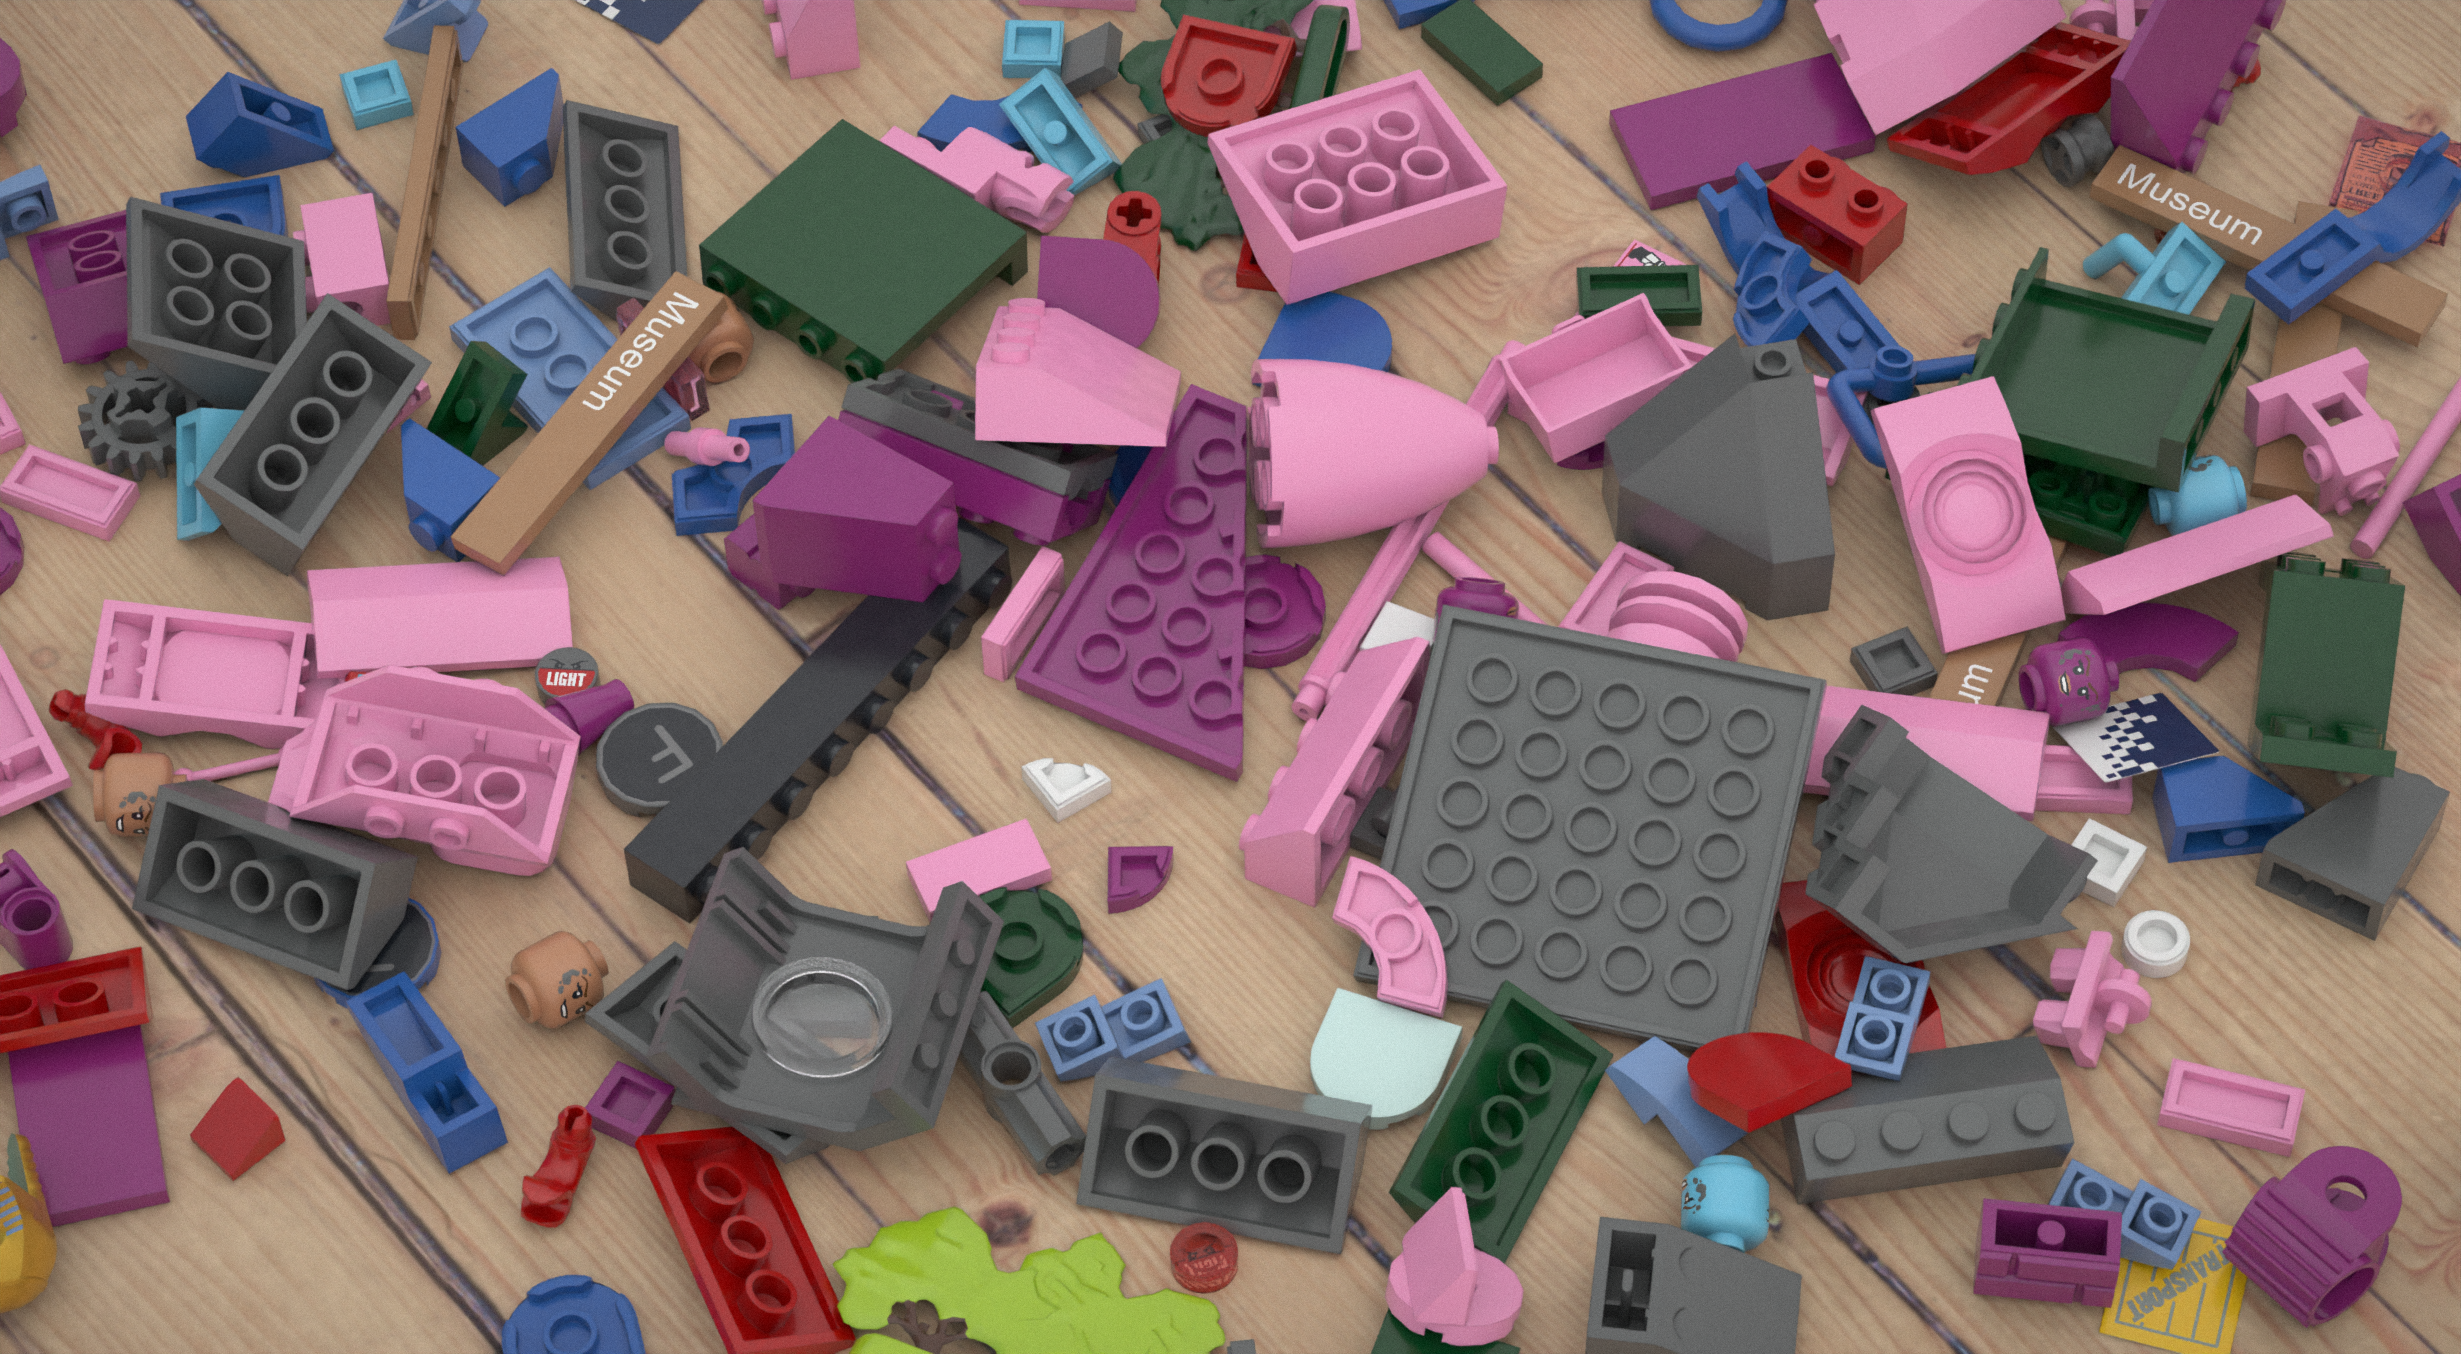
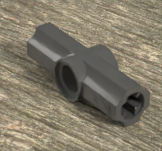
[958,991,1086,1176]

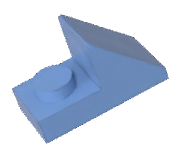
[383,0,488,62]

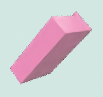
[1499,293,1693,463]

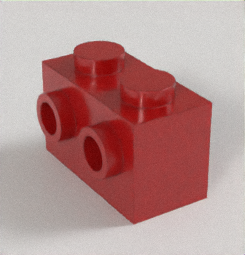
[1767,144,1908,285]

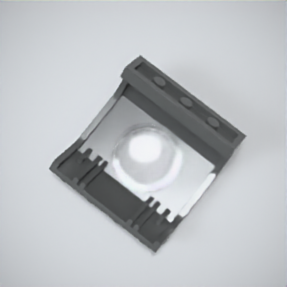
[646,847,1004,1151]

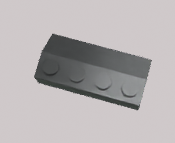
[194,293,432,576]
[132,779,418,990]
[1781,1035,2075,1204]
[1076,1056,1373,1254]

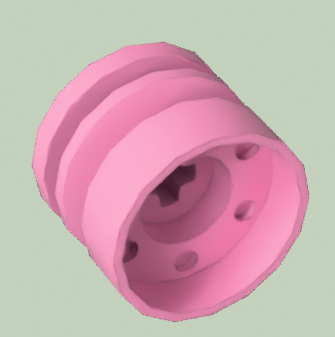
[1606,571,1748,662]

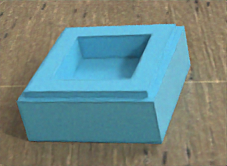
[1002,20,1065,79]
[339,59,414,130]

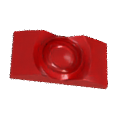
[1886,22,2131,175]
[1775,880,1947,1057]

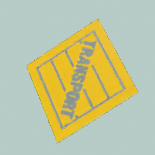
[2099,1218,2247,1354]

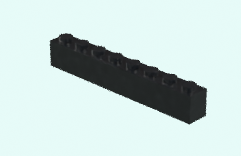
[624,517,1012,924]

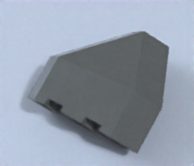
[1602,334,1835,620]
[1805,705,2098,963]

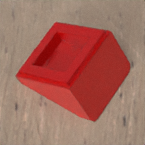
[190,1077,286,1181]

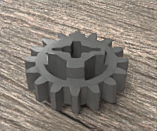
[78,360,213,481]

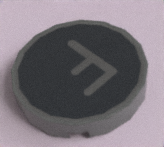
[596,702,723,817]

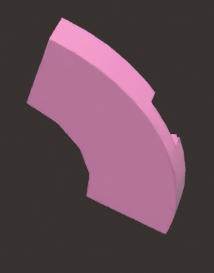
[1332,856,1448,1018]

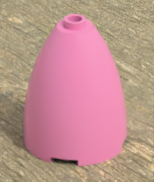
[1247,359,1499,548]

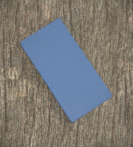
[449,267,691,490]

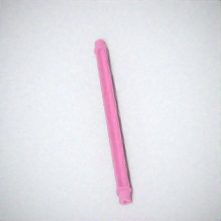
[1291,340,1525,721]

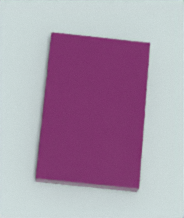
[8,1025,170,1227]

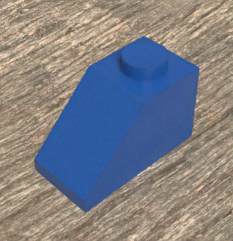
[455,68,564,207]
[186,72,334,178]
[401,418,500,562]
[2152,755,2305,863]

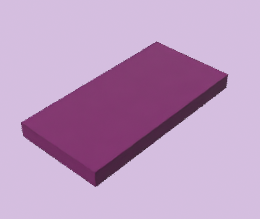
[1609,53,1876,210]

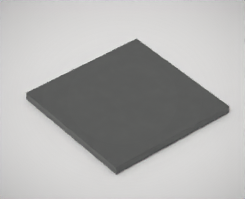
[1353,605,1827,1052]

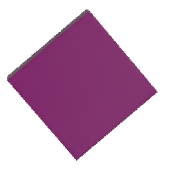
[585,1061,675,1149]

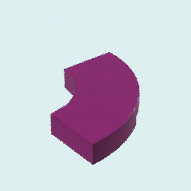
[2057,603,2239,682]

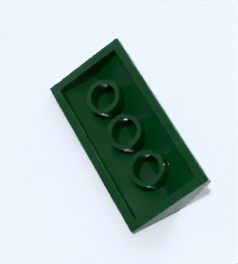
[1388,980,1614,1264]

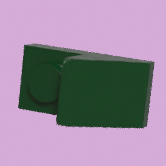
[426,341,529,466]

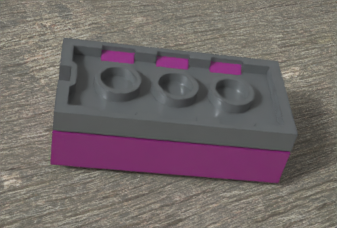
[838,368,1118,546]

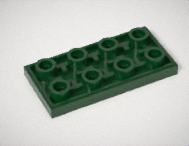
[1885,392,2155,557]

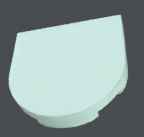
[1310,988,1462,1130]

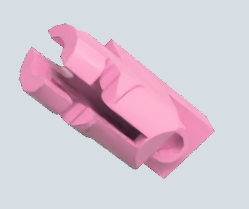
[879,126,1074,233]

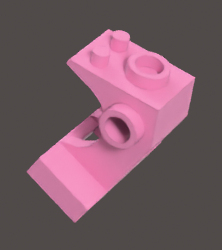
[2243,347,2400,516]

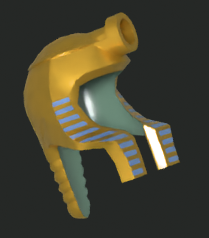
[0,1133,57,1313]

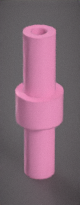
[664,427,750,466]

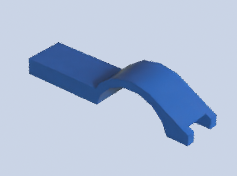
[2244,131,2461,325]
[1696,161,1901,373]

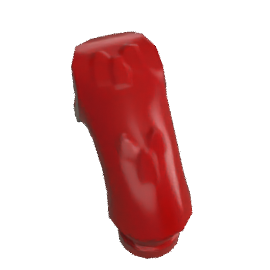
[49,689,142,770]
[521,1105,597,1228]

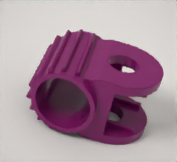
[2222,1146,2402,1328]

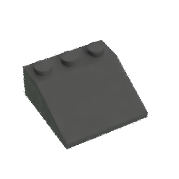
[126,197,307,411]

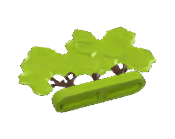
[832,1206,1226,1354]

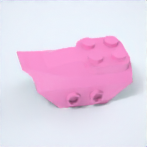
[268,665,581,876]

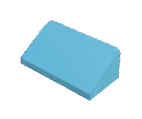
[999,68,1122,196]

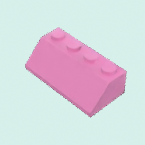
[1239,637,1430,907]

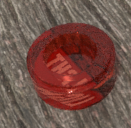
[1170,1222,1238,1294]

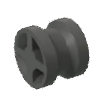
[2041,114,2114,187]

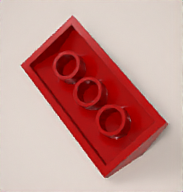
[0,946,153,1053]
[635,1126,856,1354]

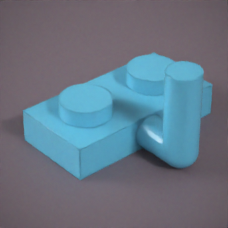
[2083,222,2226,315]

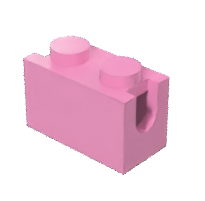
[293,193,391,326]

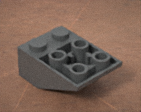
[1585,1217,1802,1354]

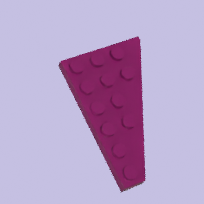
[1015,384,1248,782]

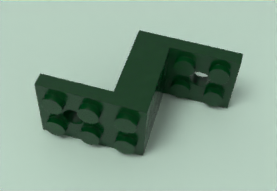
[2247,552,2405,778]

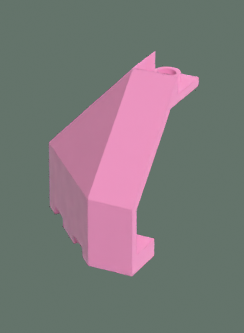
[1813,0,2067,135]

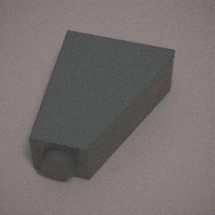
[2255,767,2450,941]

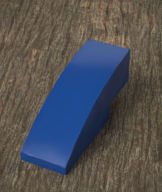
[345,971,508,1174]

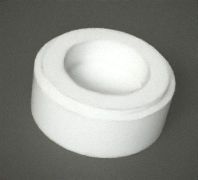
[2121,910,2190,978]

